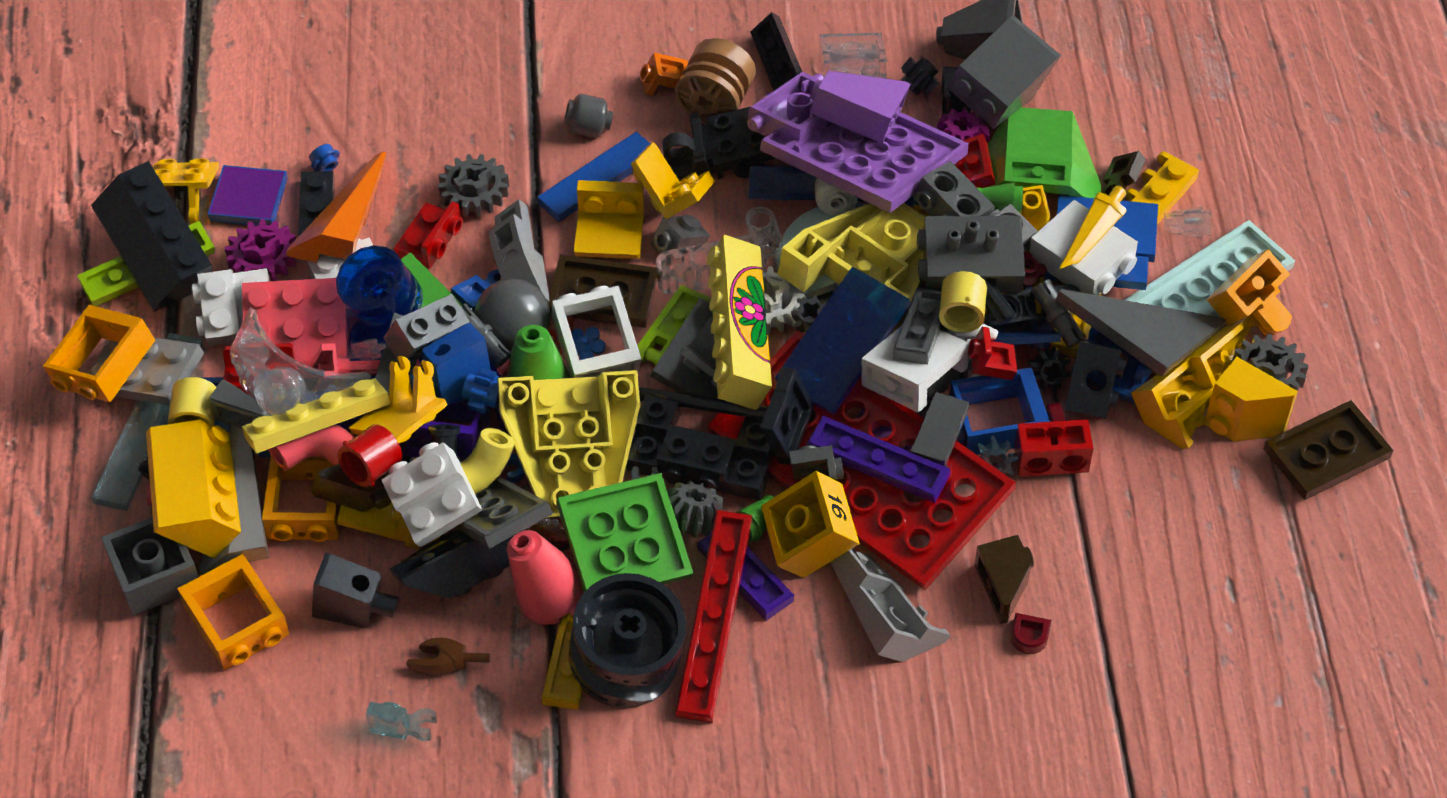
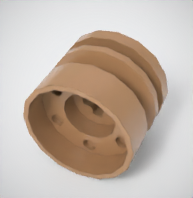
[675,38,756,122]

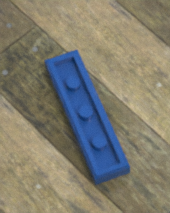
[538,131,651,222]

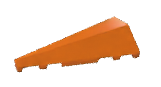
[286,152,387,263]

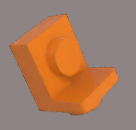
[640,52,688,96]

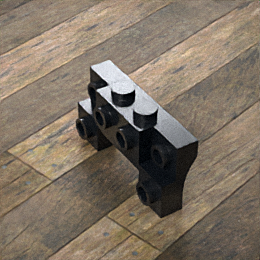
[626,395,774,501]

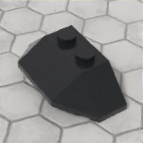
[389,528,527,599]

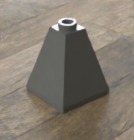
[936,0,1023,60]

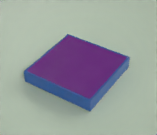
[208,165,288,226]

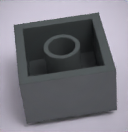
[101,517,199,616]

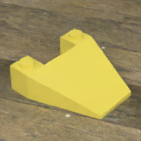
[778,203,925,344]

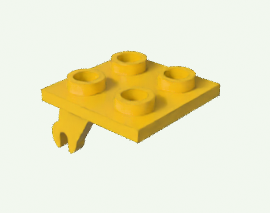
[152,158,219,225]
[349,356,447,443]

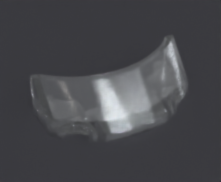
[230,307,371,414]

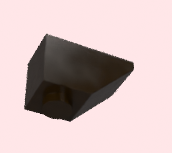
[311,464,392,512]
[974,535,1034,624]

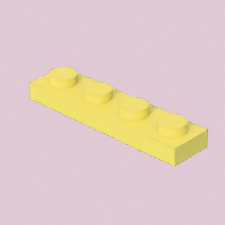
[242,378,390,453]

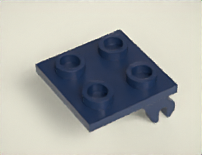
[991,286,1061,349]

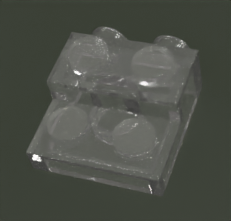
[820,33,887,79]

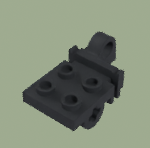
[662,106,776,181]

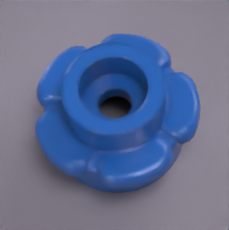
[309,144,340,172]

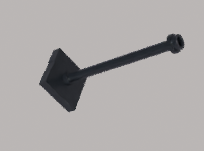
[639,367,814,465]

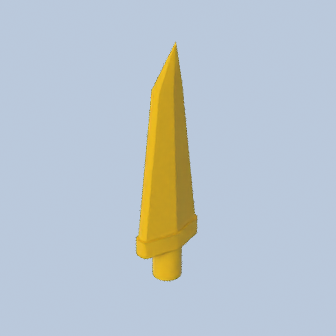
[1059,186,1127,269]

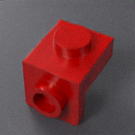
[968,326,1017,380]

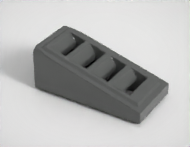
[210,380,276,428]

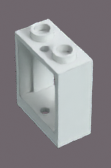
[551,286,641,378]

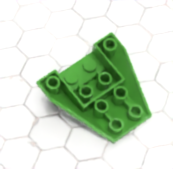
[988,107,1101,198]

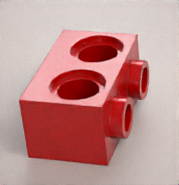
[1014,419,1094,477]

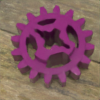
[225,219,296,281]

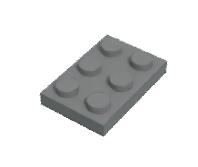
[88,337,204,406]

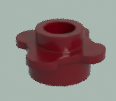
[1023,251,1047,287]

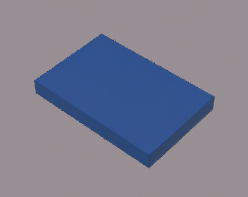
[1057,195,1158,262]

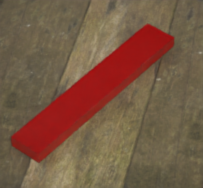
[675,510,752,723]

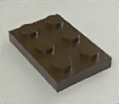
[548,255,658,328]
[1263,400,1394,500]

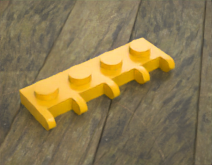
[1125,151,1199,225]

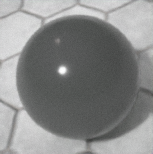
[474,278,551,352]

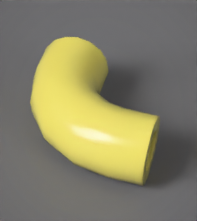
[460,428,515,494]

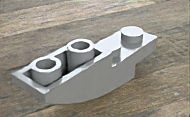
[489,199,550,302]

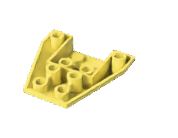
[497,370,640,518]

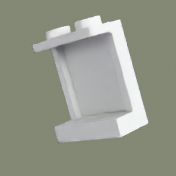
[862,326,969,412]

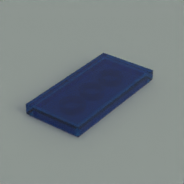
[775,266,911,415]

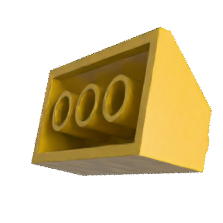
[146,419,241,559]

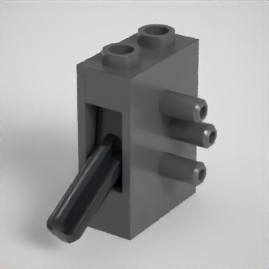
[917,216,1025,325]

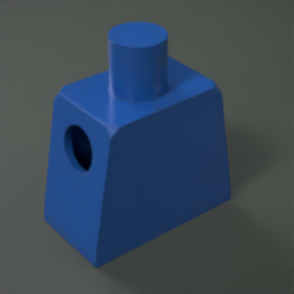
[409,322,491,405]

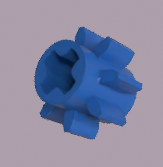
[462,368,499,414]

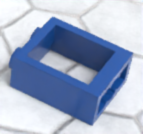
[947,368,1050,455]

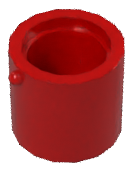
[337,424,402,487]

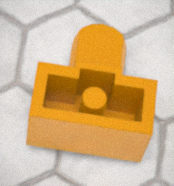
[1207,249,1292,336]

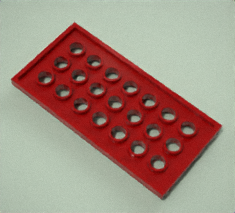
[707,330,1016,590]

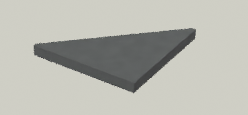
[1055,289,1226,377]

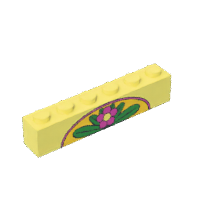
[707,235,772,410]

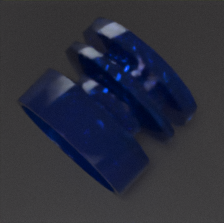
[336,245,423,334]

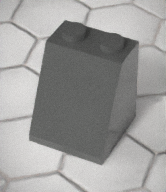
[946,15,1061,128]

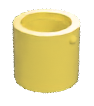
[939,271,987,333]
[168,377,216,425]

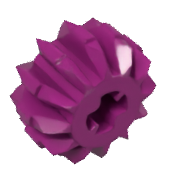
[935,107,990,142]

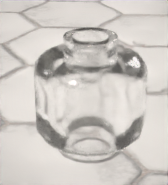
[254,366,306,415]

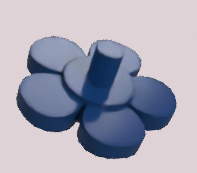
[571,327,606,360]

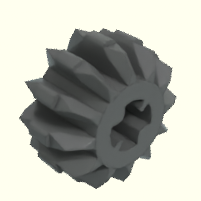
[667,481,723,538]

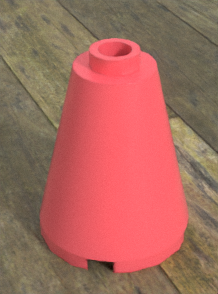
[507,530,584,625]

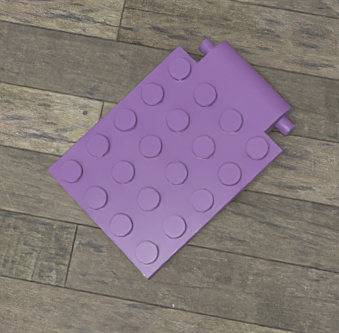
[747,72,969,213]

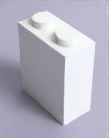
[1029,200,1138,295]

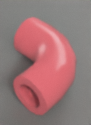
[268,425,356,471]

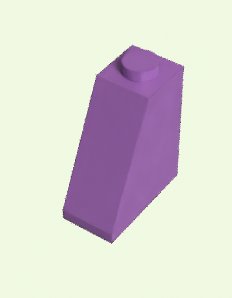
[809,71,911,143]

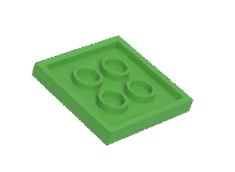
[556,473,693,592]

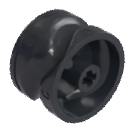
[568,573,686,708]

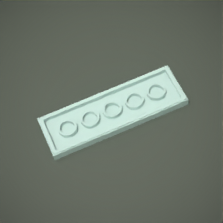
[1125,220,1295,317]

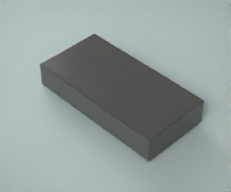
[911,392,969,467]

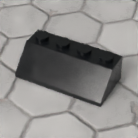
[91,161,213,312]

